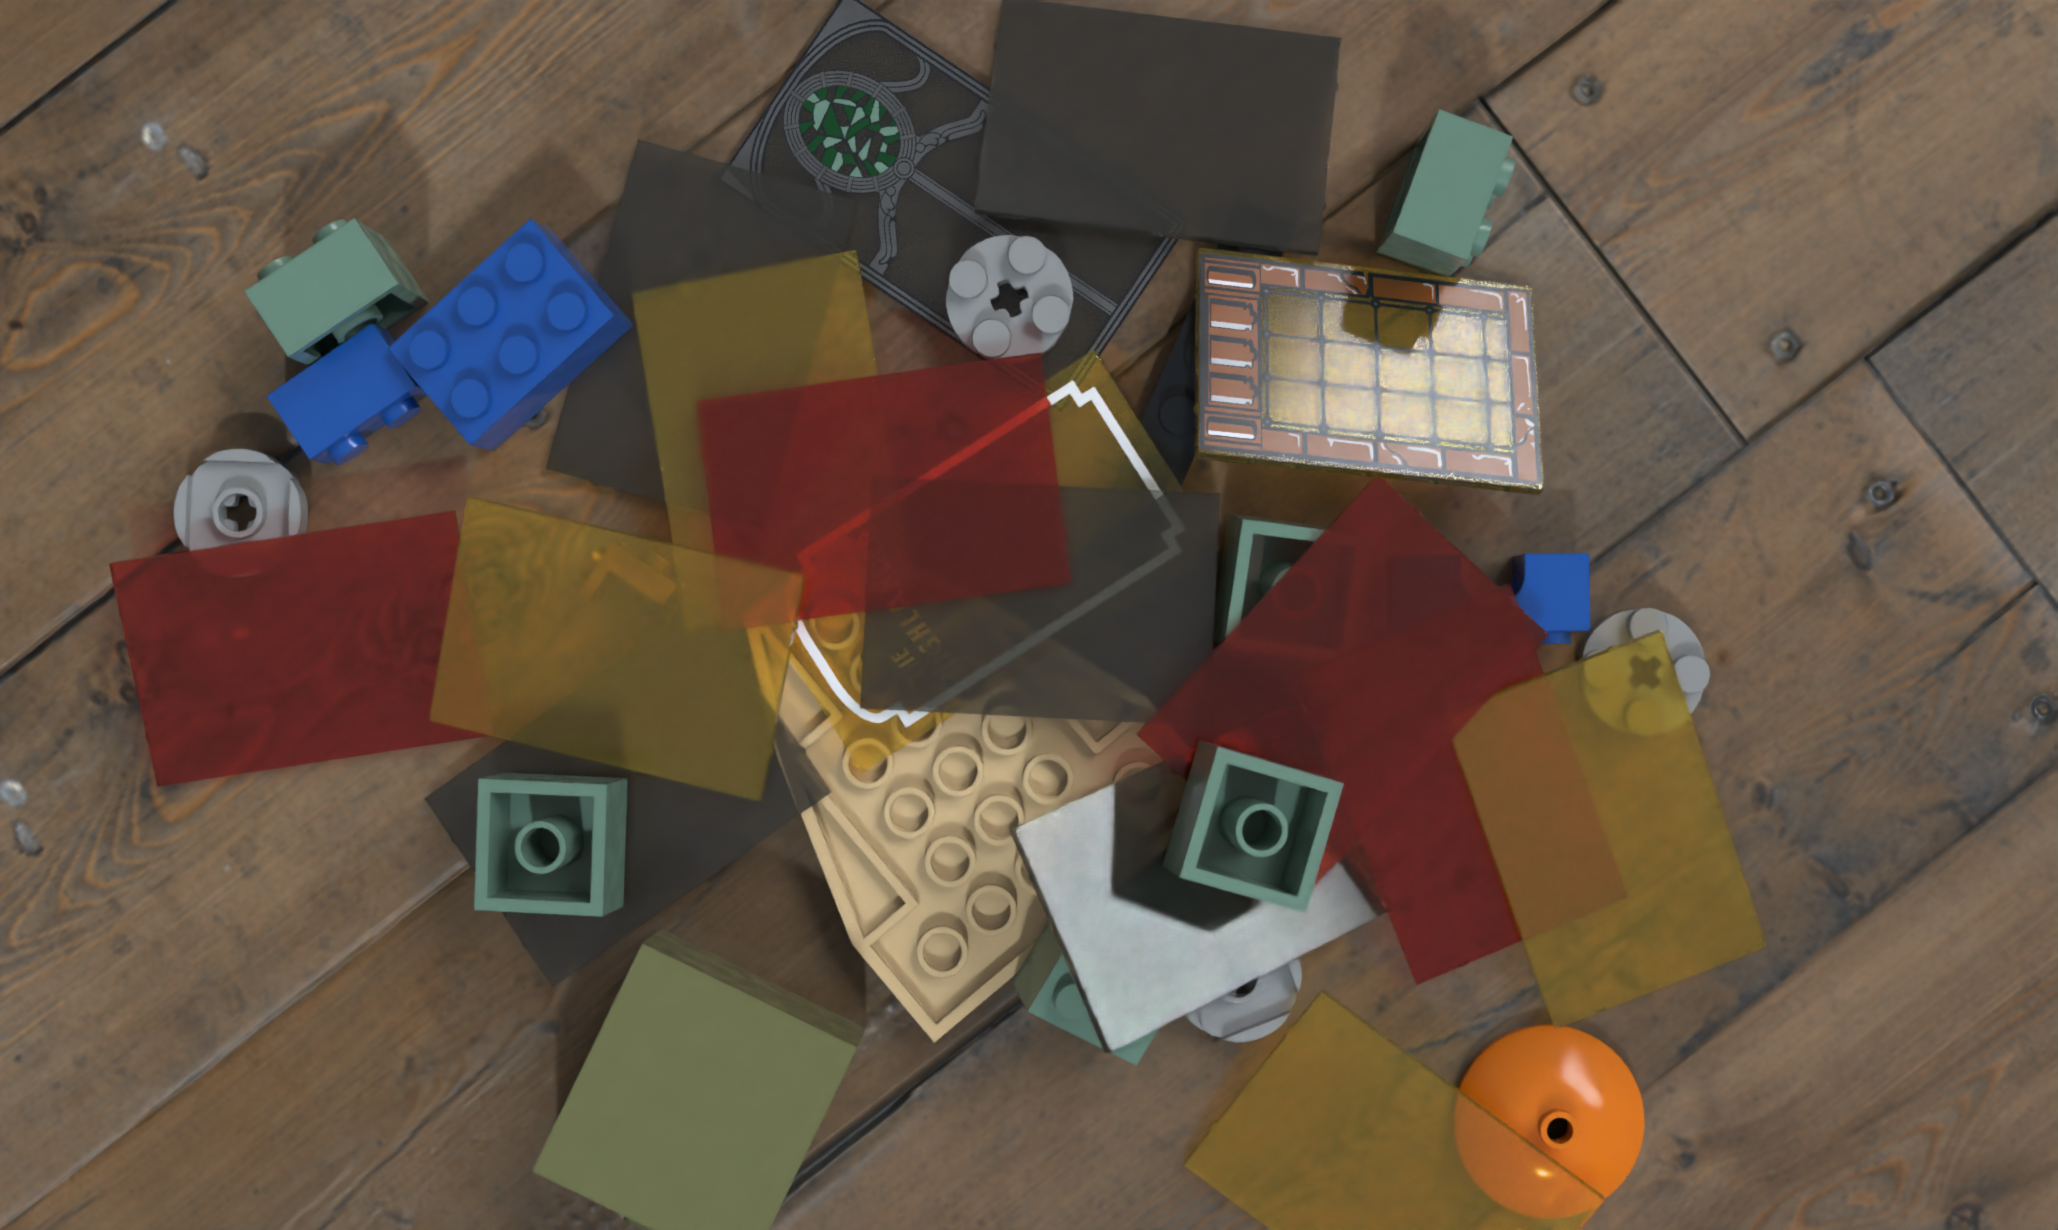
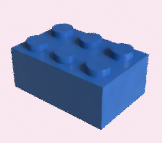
[387,218,634,451]

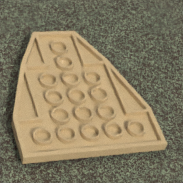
[745,536,1195,1043]

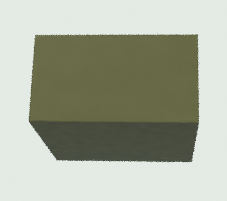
[532,929,866,1230]

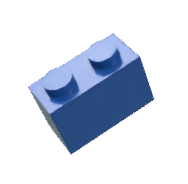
[266,323,427,465]

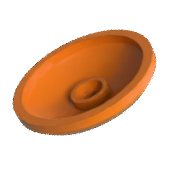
[1452,1024,1645,1217]

